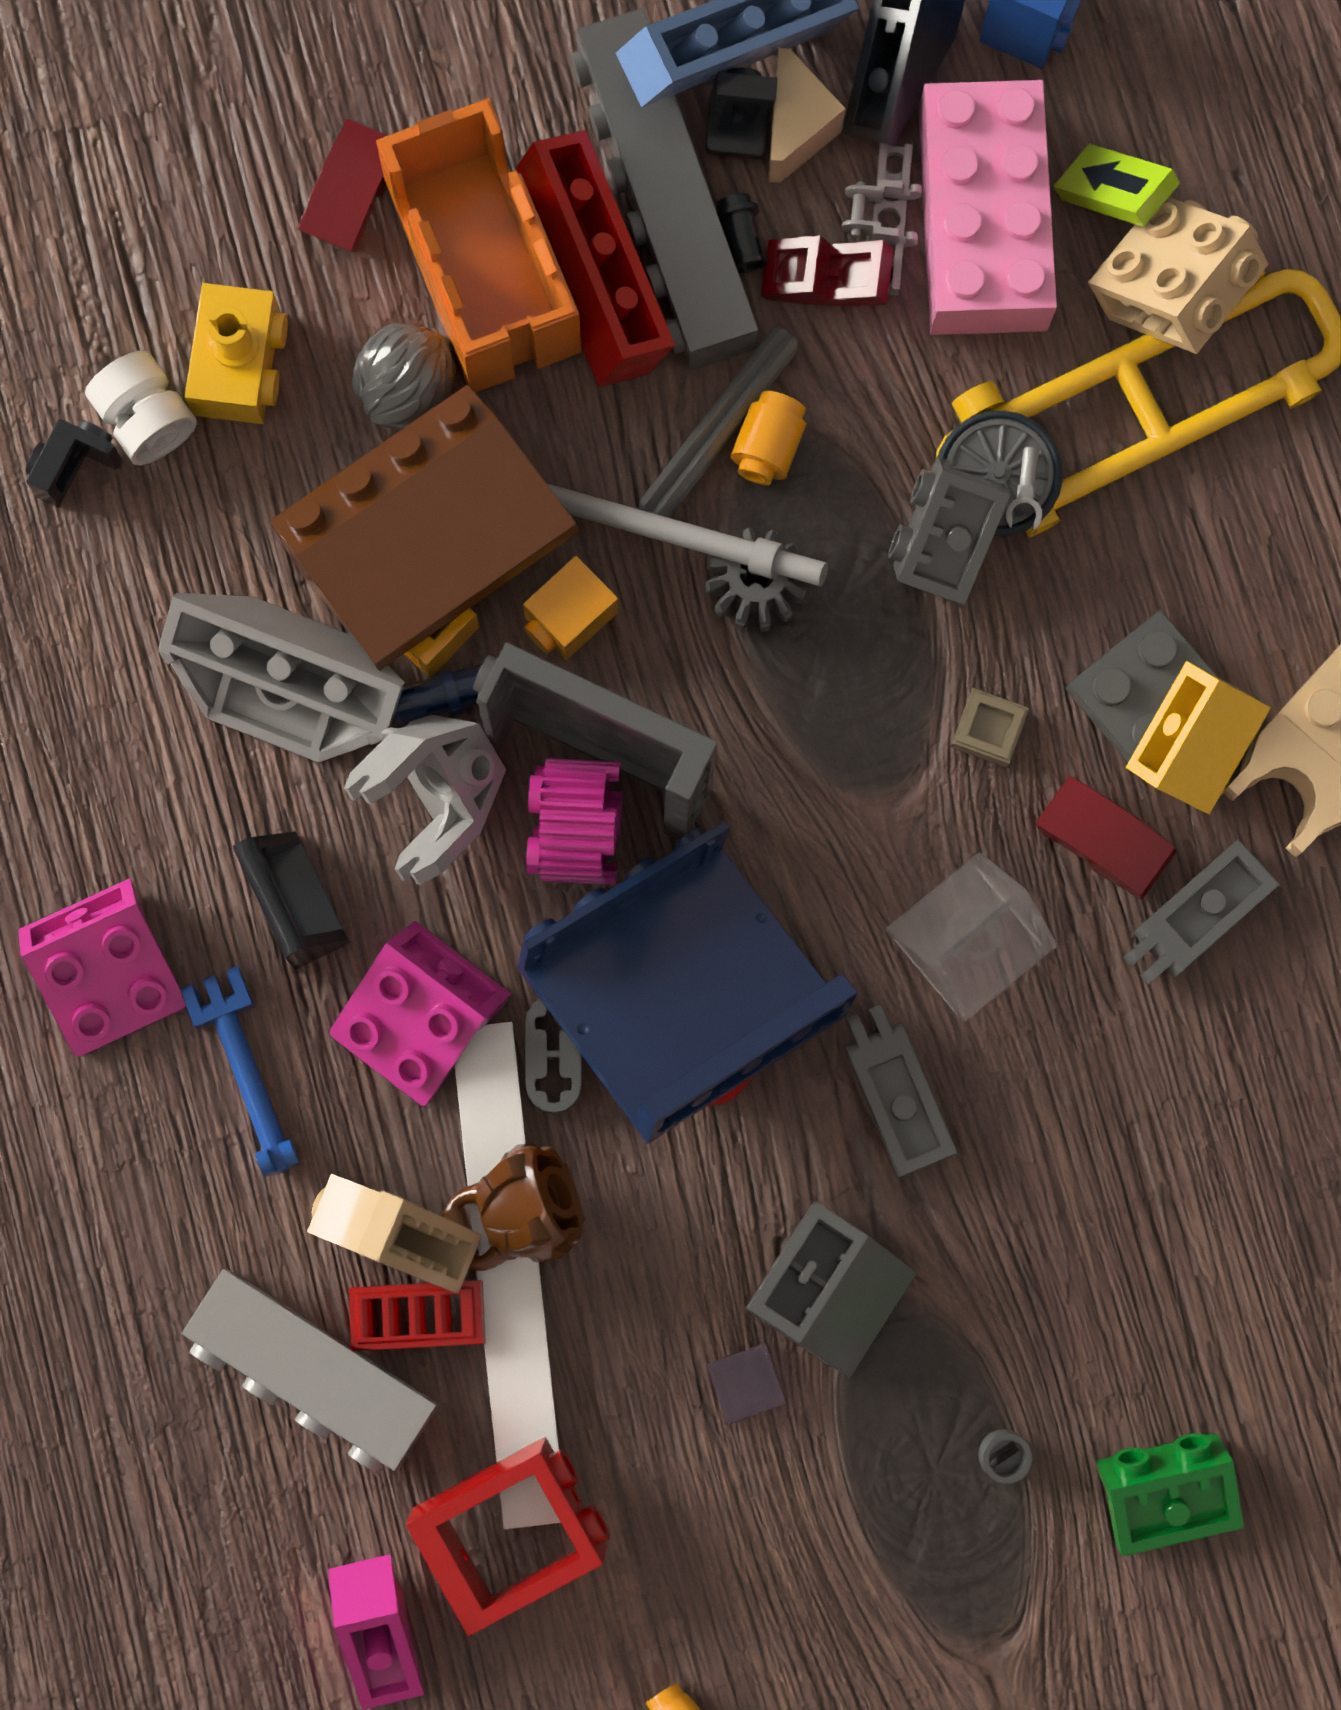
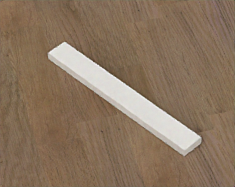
[455,1022,561,1529]

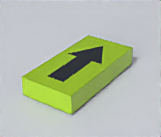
[1053,144,1180,227]

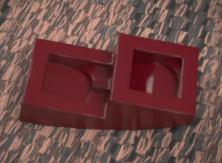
[297,118,388,252]
[761,235,894,306]
[1035,775,1177,900]

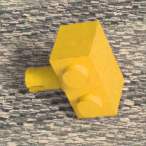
[184,283,288,424]

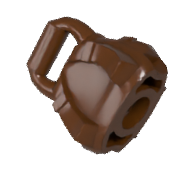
[442,1144,585,1271]

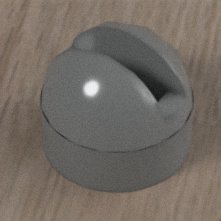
[978,1429,1032,1484]

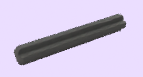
[639,326,799,518]

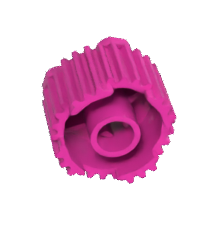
[527,758,623,885]

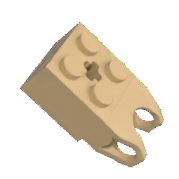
[1224,644,1341,857]

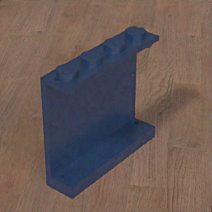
[517,821,858,1144]

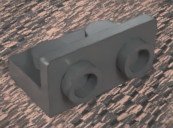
[888,456,1011,605]

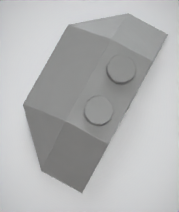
[158,593,405,762]

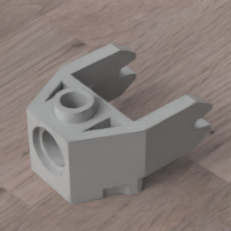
[344,715,506,885]

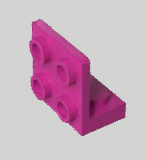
[18,878,186,1057]
[329,921,511,1106]

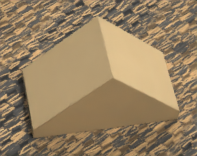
[768,48,845,183]

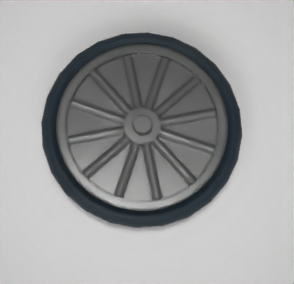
[938,411,1063,537]

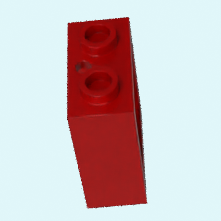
[406,1436,610,1636]

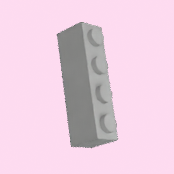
[181,1269,440,1474]

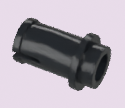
[716,193,768,274]

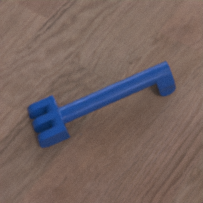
[181,966,300,1177]

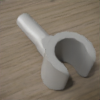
[1005,447,1042,531]

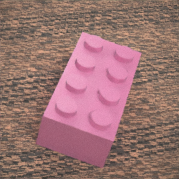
[918,80,1057,335]

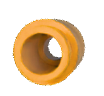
[730,391,806,485]

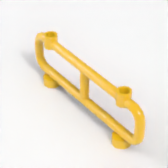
[936,269,1341,538]

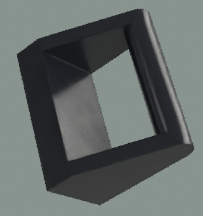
[232,831,350,970]

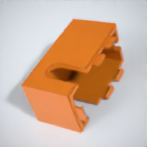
[376,98,581,393]

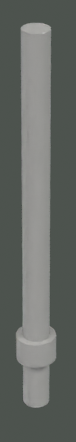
[546,483,828,586]

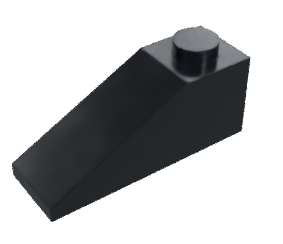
[841,0,965,146]

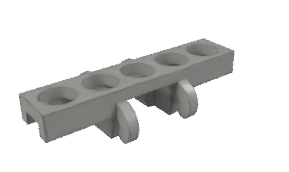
[842,143,922,295]

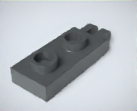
[1123,839,1280,985]
[844,1005,957,1178]

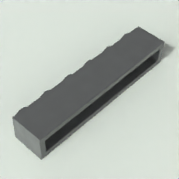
[569,8,758,371]

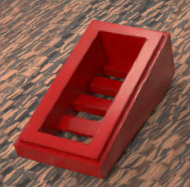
[349,1280,486,1351]

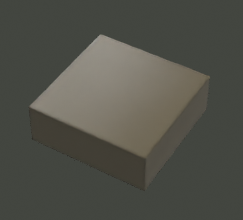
[950,688,1029,768]

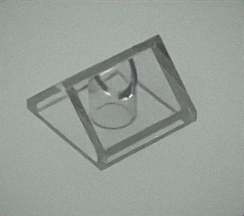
[885,852,1058,1023]

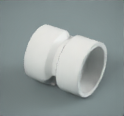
[85,350,197,465]

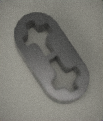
[525,999,582,1115]

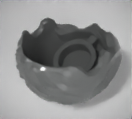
[351,323,457,430]

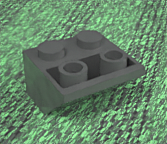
[744,1201,917,1379]

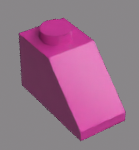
[328,1554,424,1710]

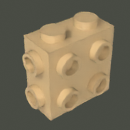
[1088,197,1269,354]

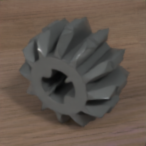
[705,528,806,632]

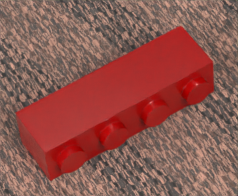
[514,130,675,387]

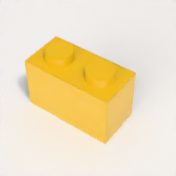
[1125,661,1271,814]

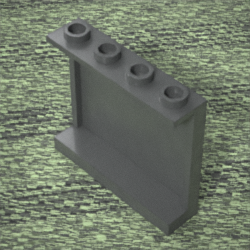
[473,642,717,840]

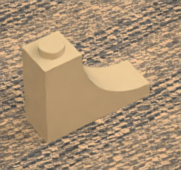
[307,1174,482,1294]

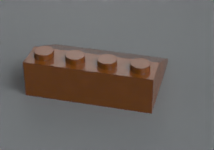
[269,384,580,671]

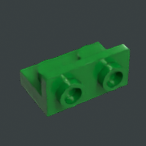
[1096,1433,1244,1557]

